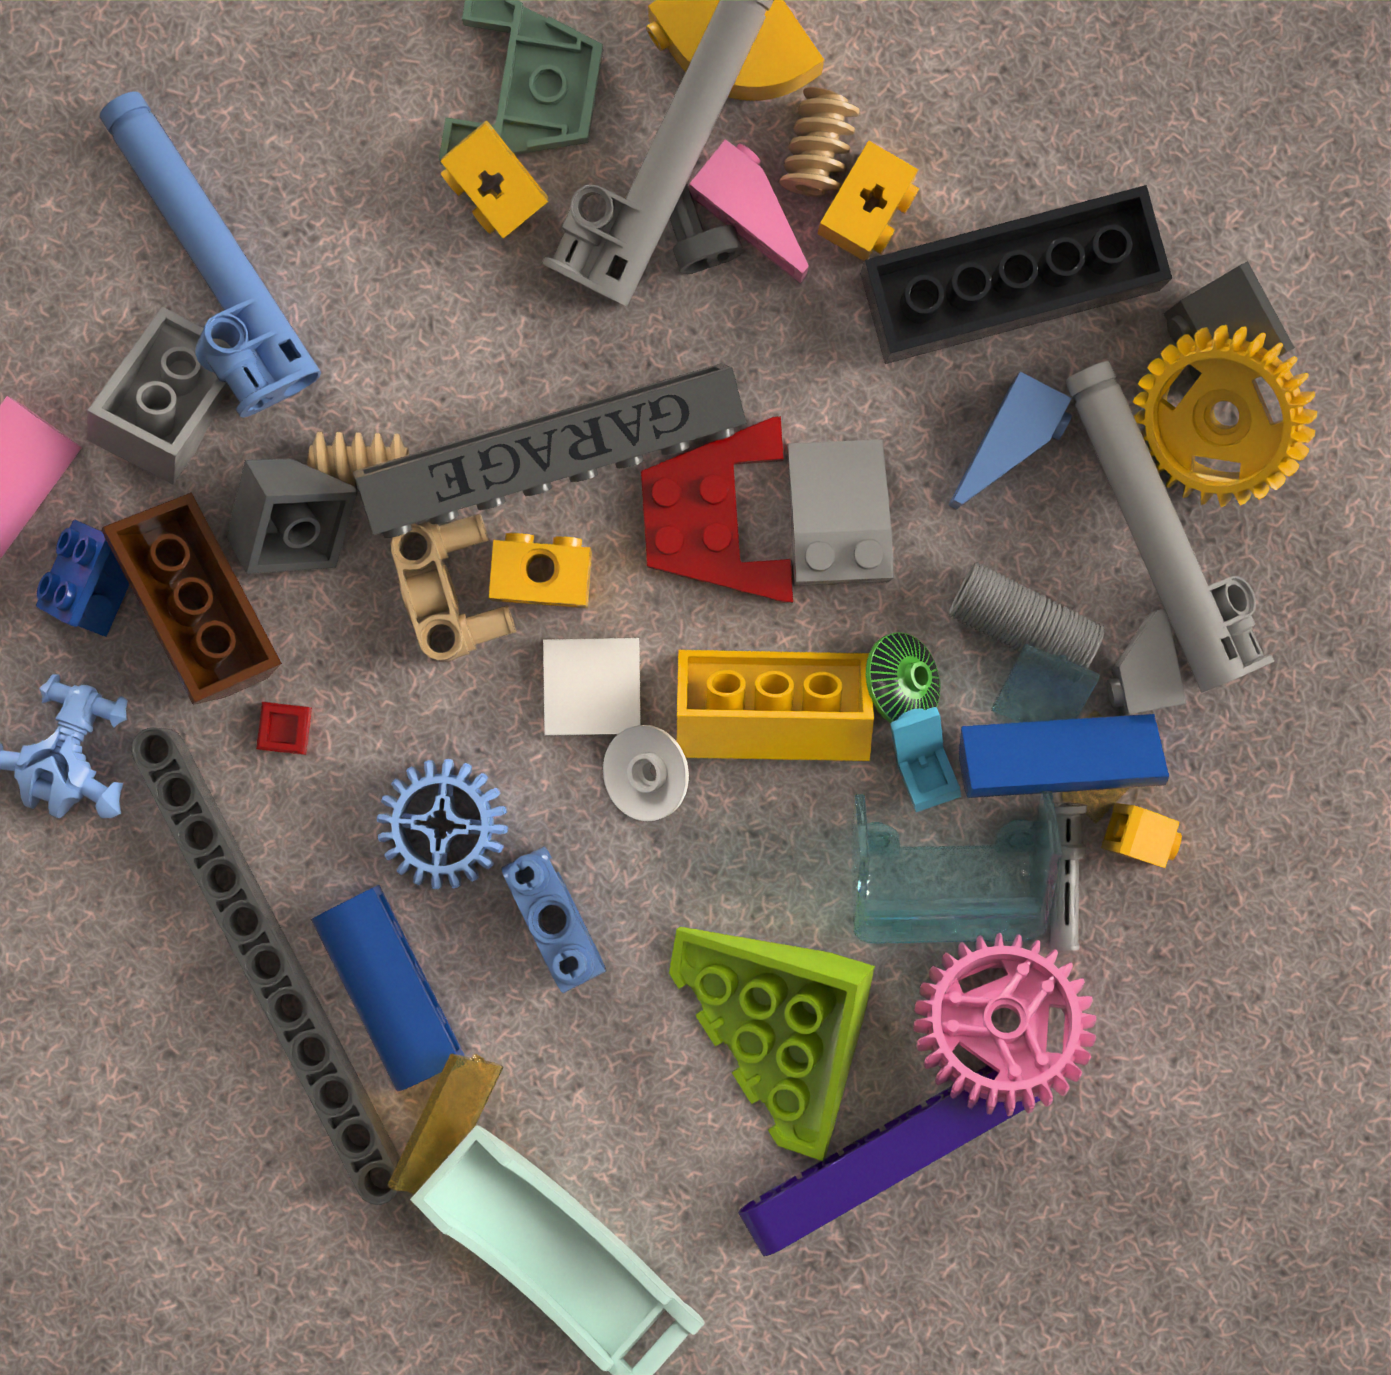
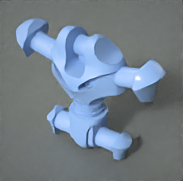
[0,674,128,818]

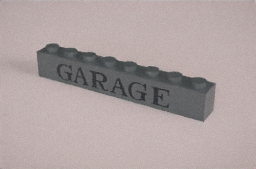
[353,363,747,538]

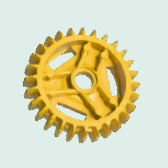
[1133,324,1318,507]

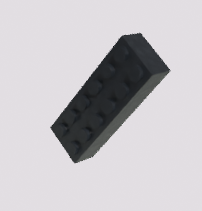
[860,185,1172,364]

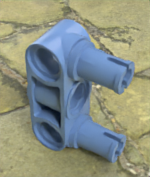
[501,846,606,993]

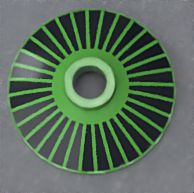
[866,632,940,723]

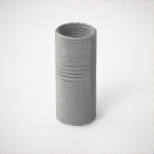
[949,562,1105,680]

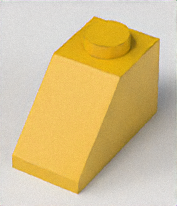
[1101,803,1182,868]

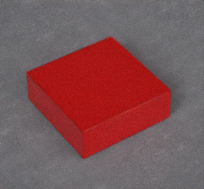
[256,702,312,755]

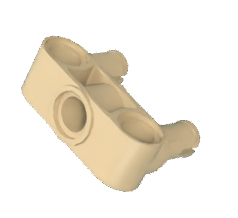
[390,514,516,662]

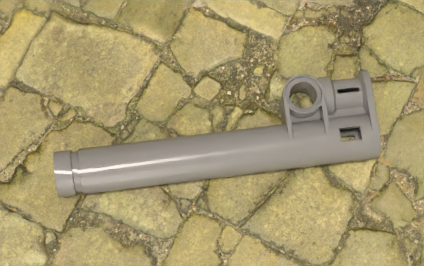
[542,0,774,306]
[1065,361,1274,693]

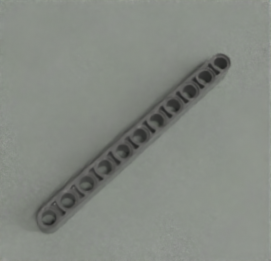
[131,727,406,1205]

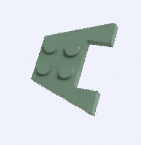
[439,0,604,165]

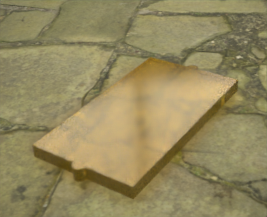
[387,1053,503,1196]

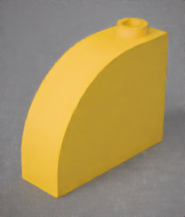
[646,0,824,101]

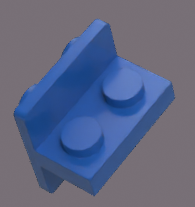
[36,519,129,637]

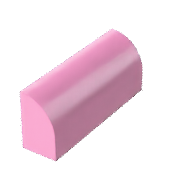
[0,396,82,559]

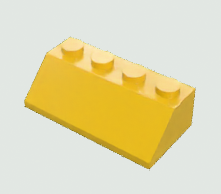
[677,650,874,761]

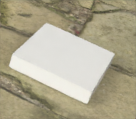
[543,638,641,736]

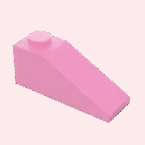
[689,139,809,283]

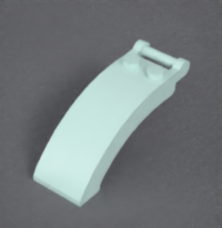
[410,1125,705,1375]

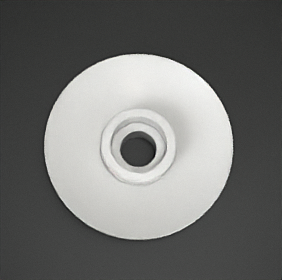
[603,725,689,821]

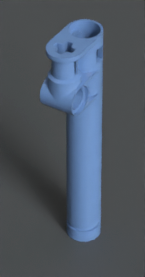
[100,92,321,418]

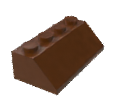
[101,492,282,705]

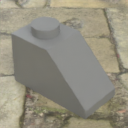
[1107,609,1187,716]

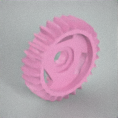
[913,932,1096,1116]

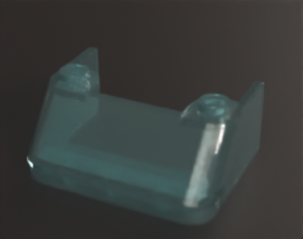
[851,791,1062,943]

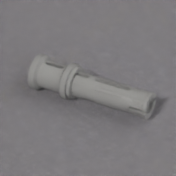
[1043,803,1087,951]

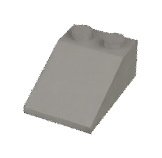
[87,307,231,485]
[787,440,894,586]

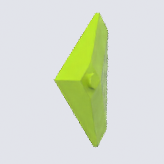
[669,927,875,1161]

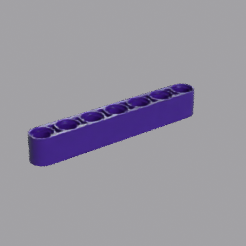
[738,1065,1051,1256]

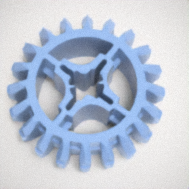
[377,759,508,889]

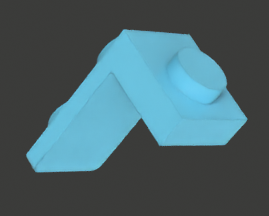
[890,707,961,812]

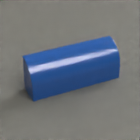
[959,714,1169,798]
[311,885,465,1091]

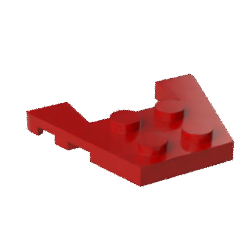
[641,416,793,603]

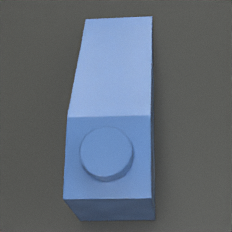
[948,372,1072,509]

